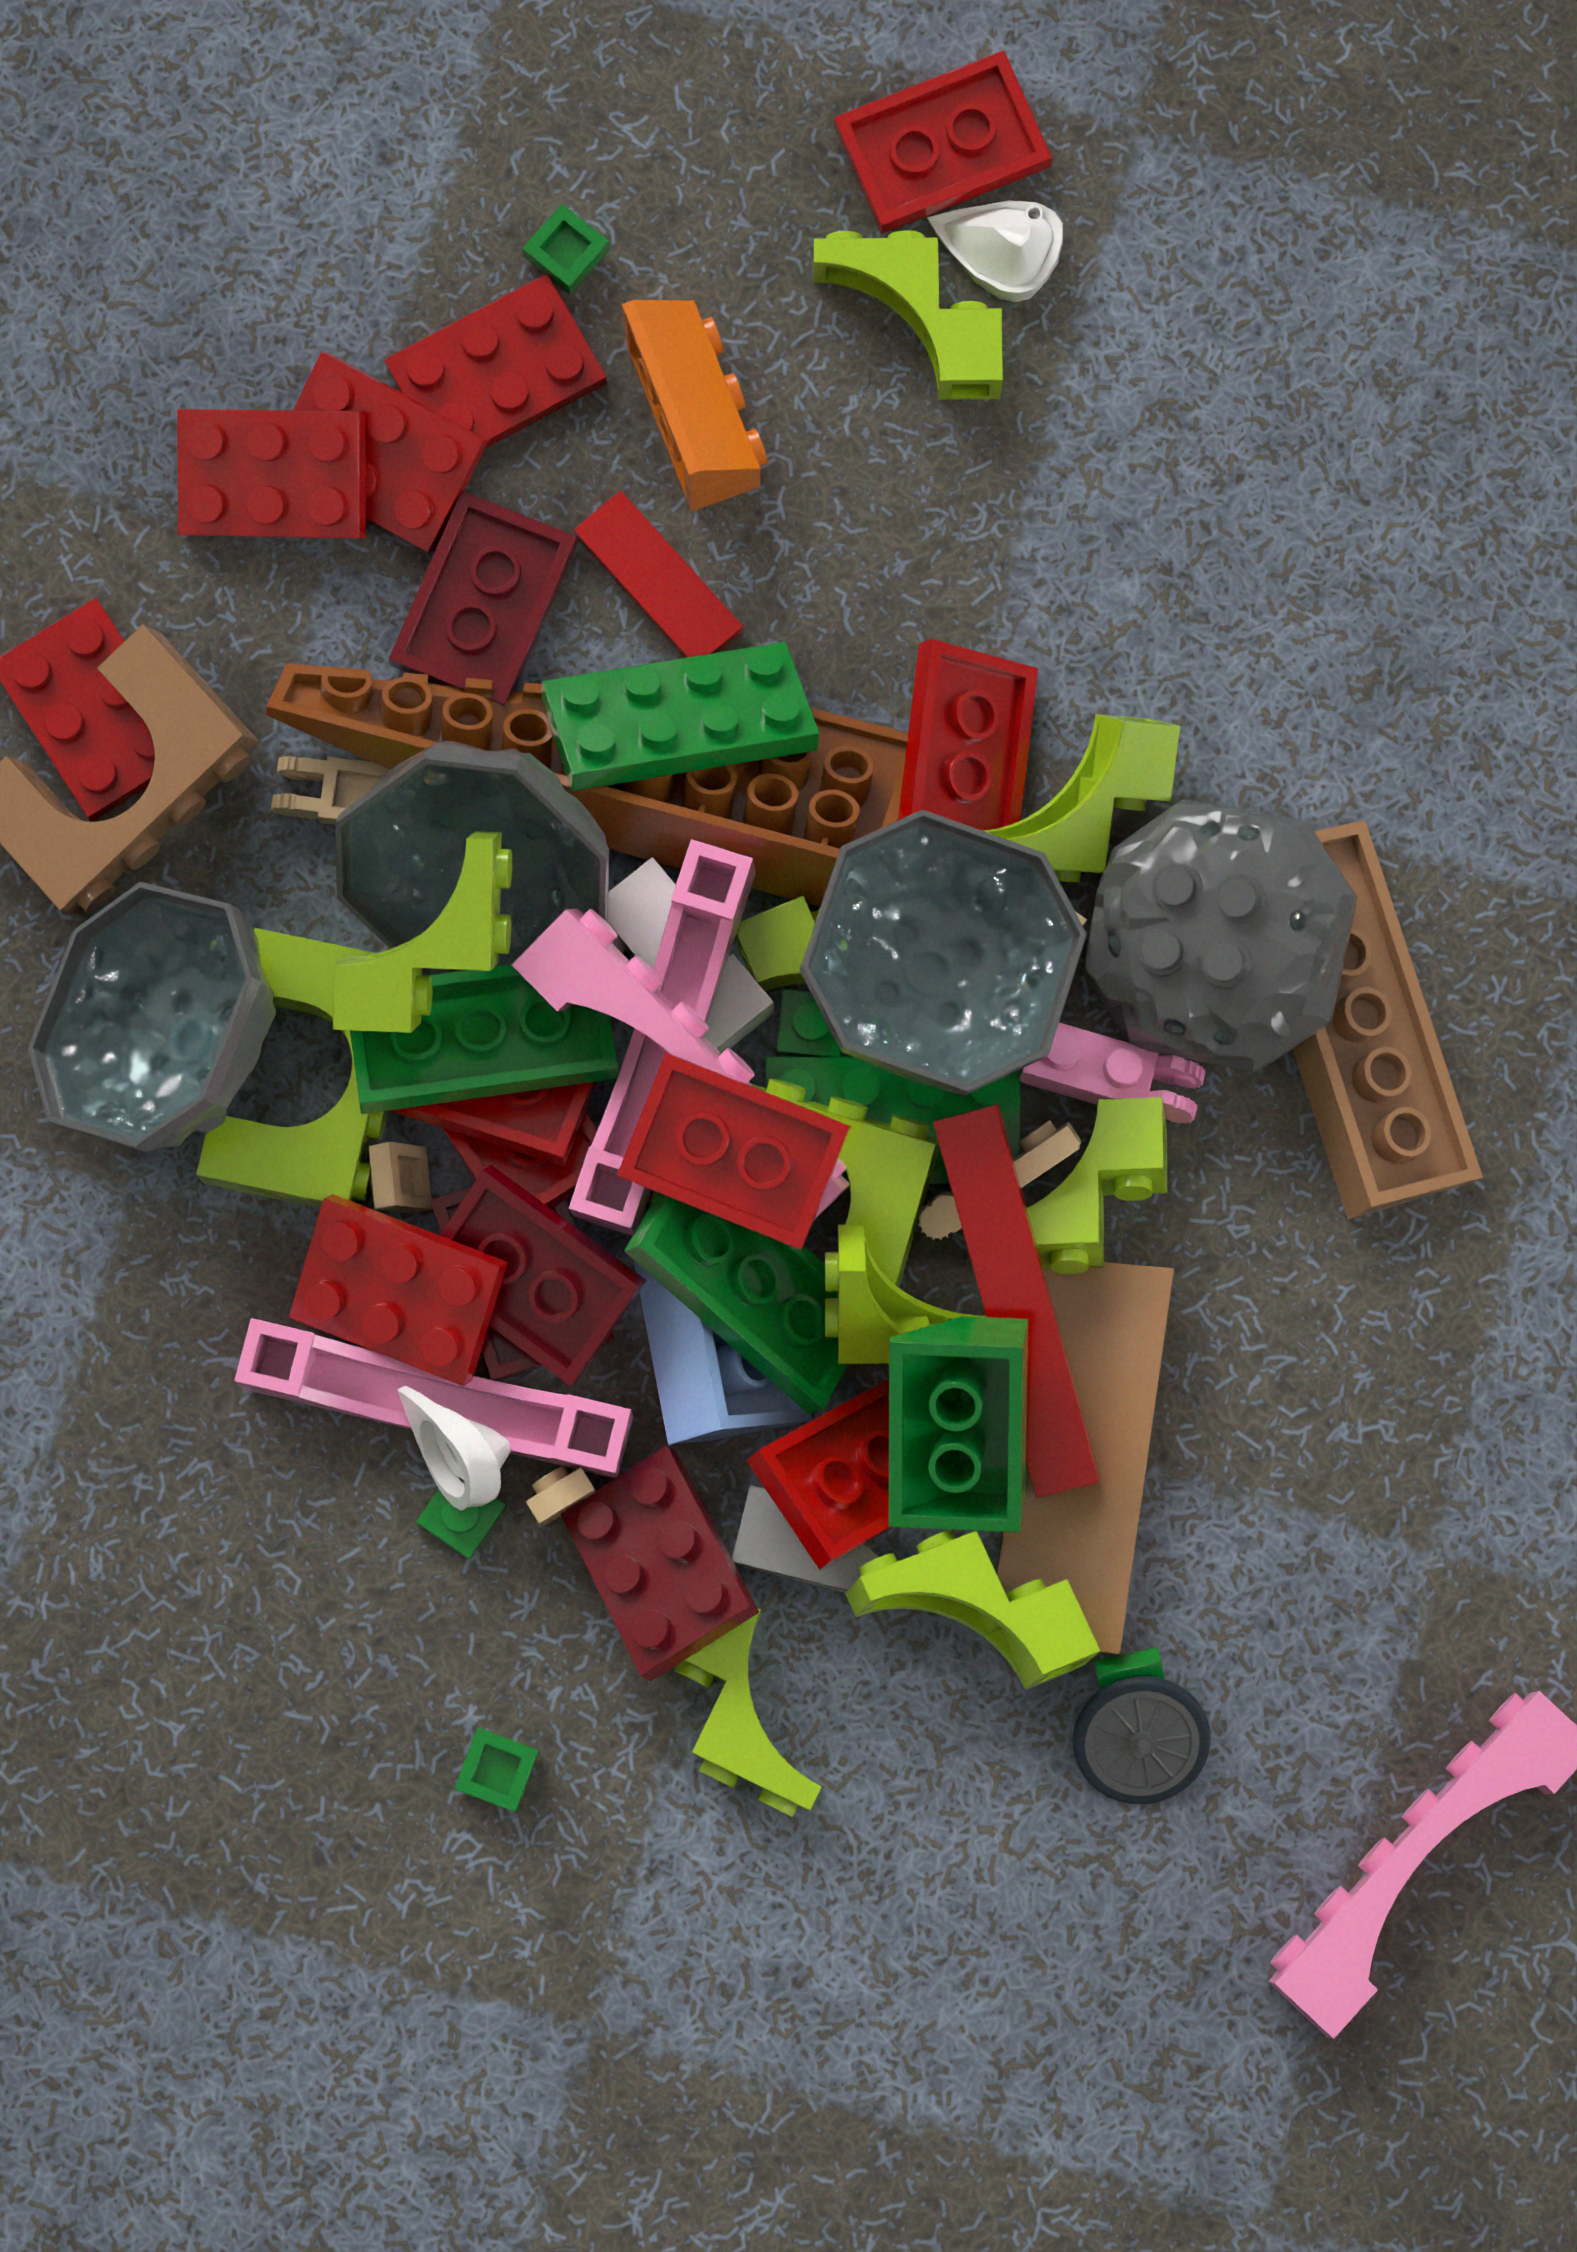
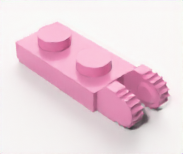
[1019,1022,1206,1124]

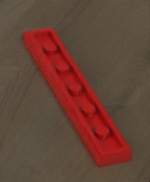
[933,1104,1101,1498]

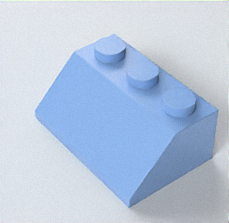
[634,1261,812,1445]

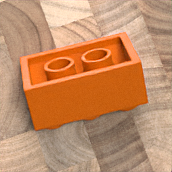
[622,300,768,512]

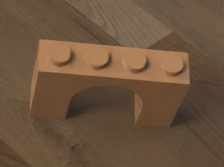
[0,624,260,915]

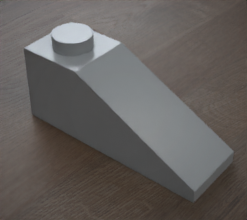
[732,1485,921,1612]

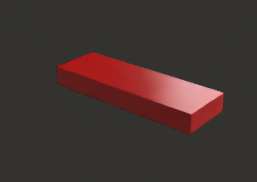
[573,490,743,658]

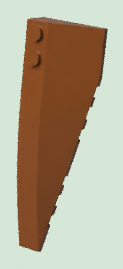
[266,663,908,906]

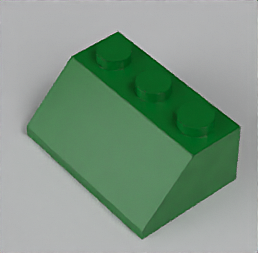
[889,1316,1028,1532]

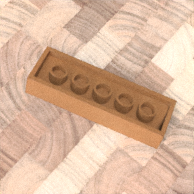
[1290,820,1483,1220]
[997,1262,1174,1656]

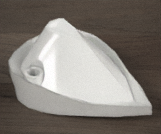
[927,200,1063,302]
[397,1385,511,1511]

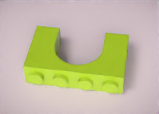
[196,928,388,1208]
[649,1079,940,1287]

